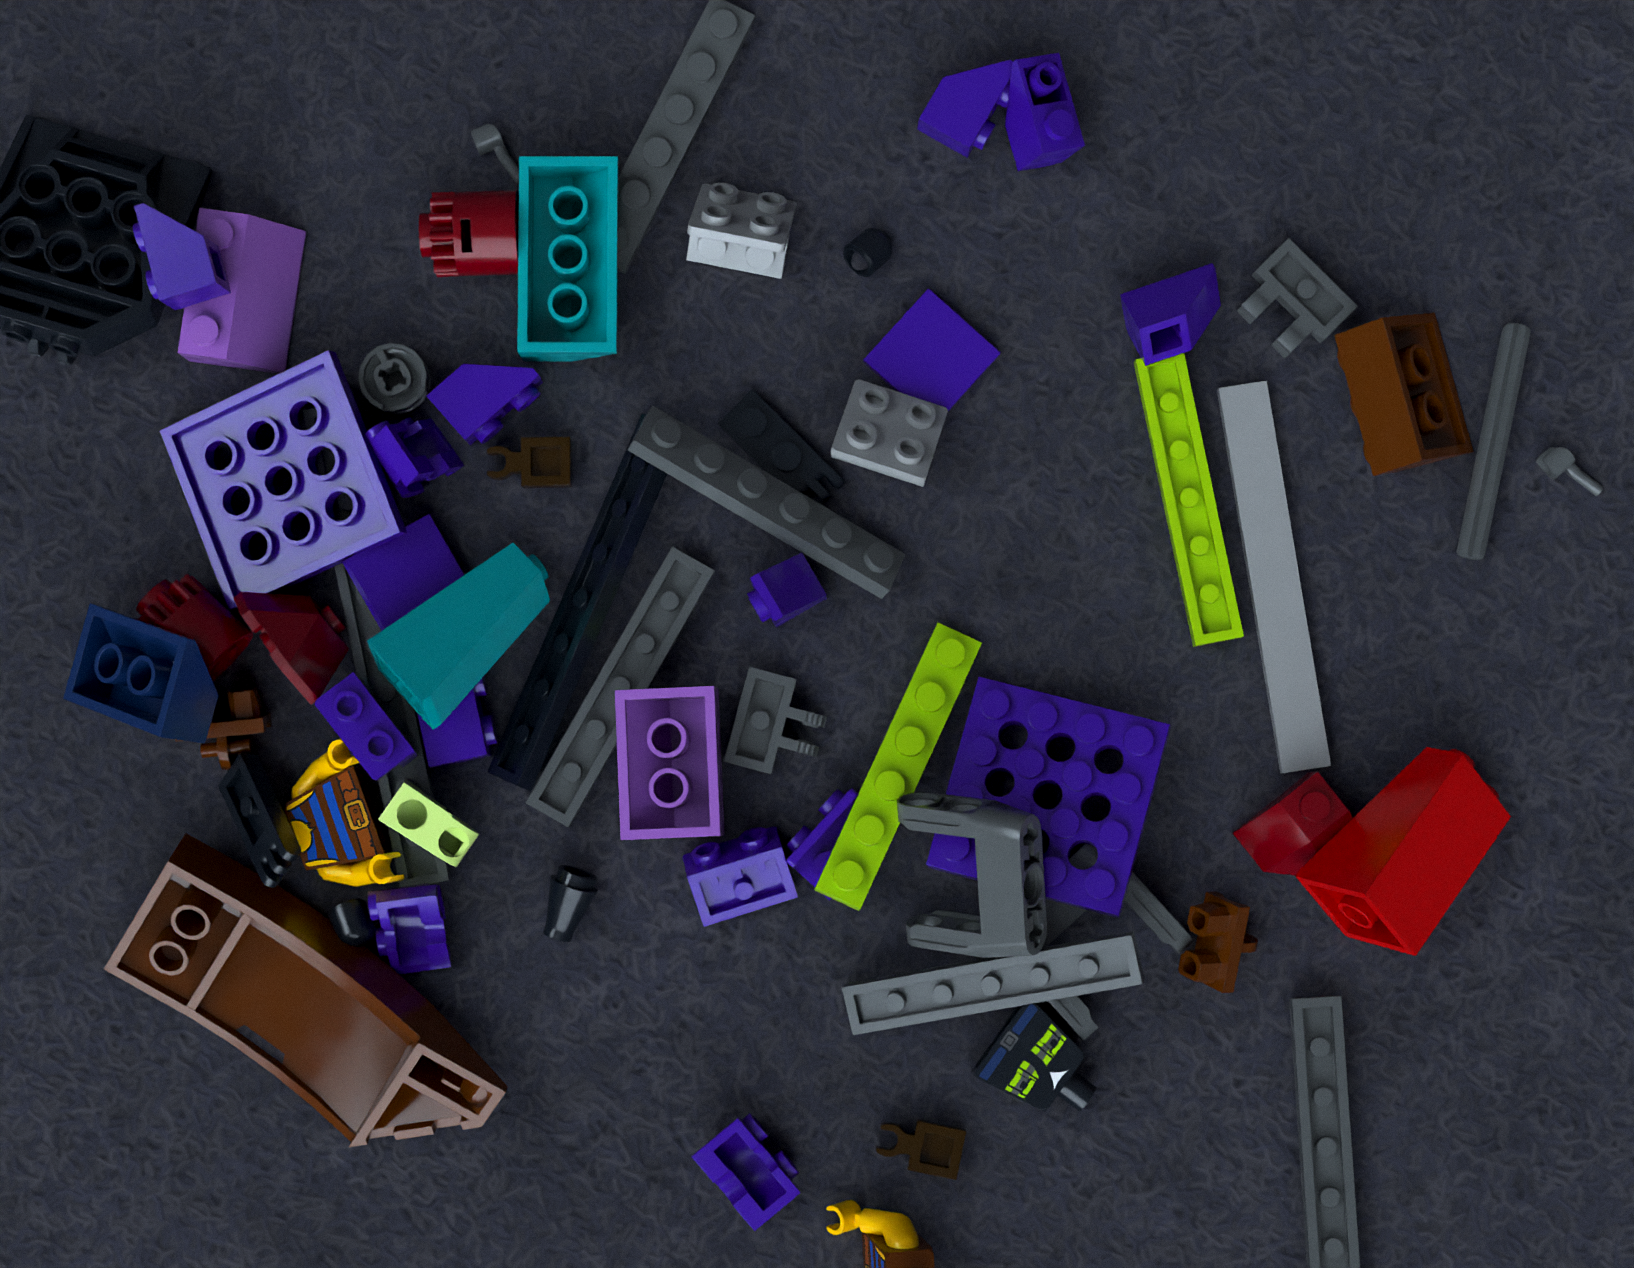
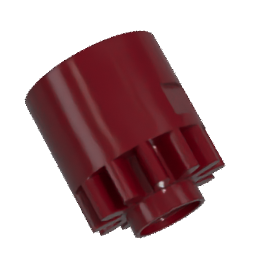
[419,190,519,277]
[136,574,253,682]

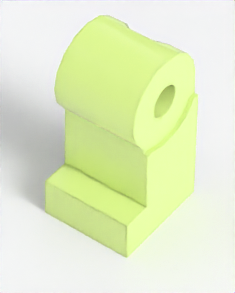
[378,780,479,867]

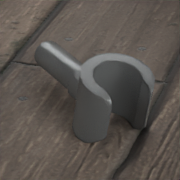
[471,124,519,185]
[1536,447,1603,496]

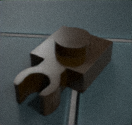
[487,436,572,488]
[875,1119,966,1180]

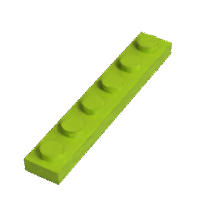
[1134,353,1244,647]
[814,623,982,911]

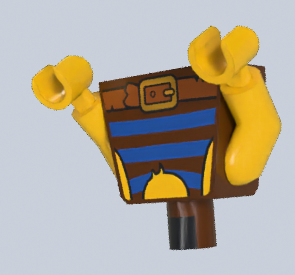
[283,738,404,887]
[826,1200,935,1268]

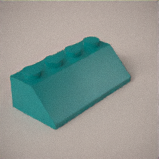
[517,156,618,362]

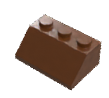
[1334,312,1474,476]

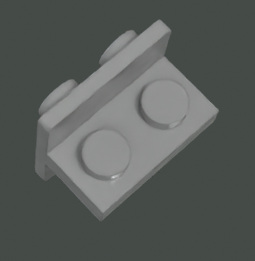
[686,183,797,279]
[830,379,948,487]

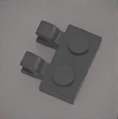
[1237,238,1358,359]

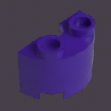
[365,417,465,498]
[368,883,451,974]
[691,1113,801,1231]

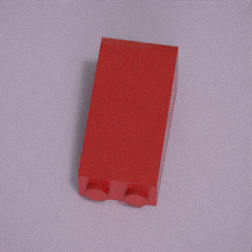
[1295,747,1511,956]

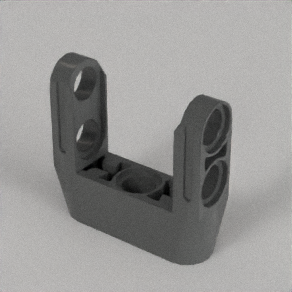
[897,792,1047,958]
[1043,843,1194,1041]

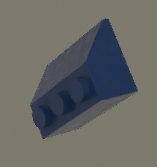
[63,603,219,744]

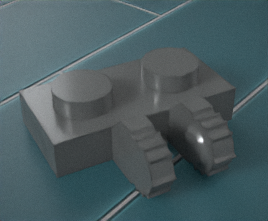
[723,666,827,774]

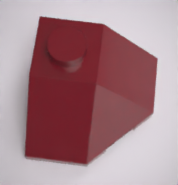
[233,592,349,704]
[1232,771,1353,876]

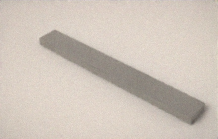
[1217,381,1331,774]

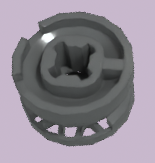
[358,343,431,416]

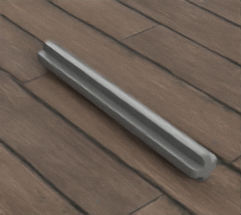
[1456,323,1531,560]

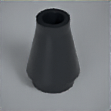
[543,865,598,942]

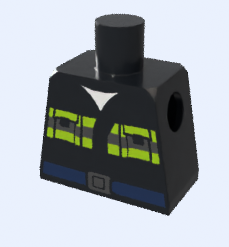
[971,1003,1097,1112]

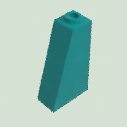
[367,543,550,730]

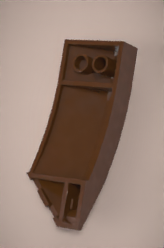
[104,833,508,1147]

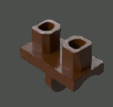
[175,687,272,770]
[1178,891,1258,993]

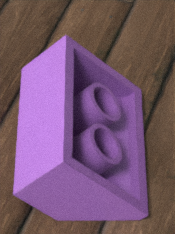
[177,208,306,374]
[615,686,725,840]

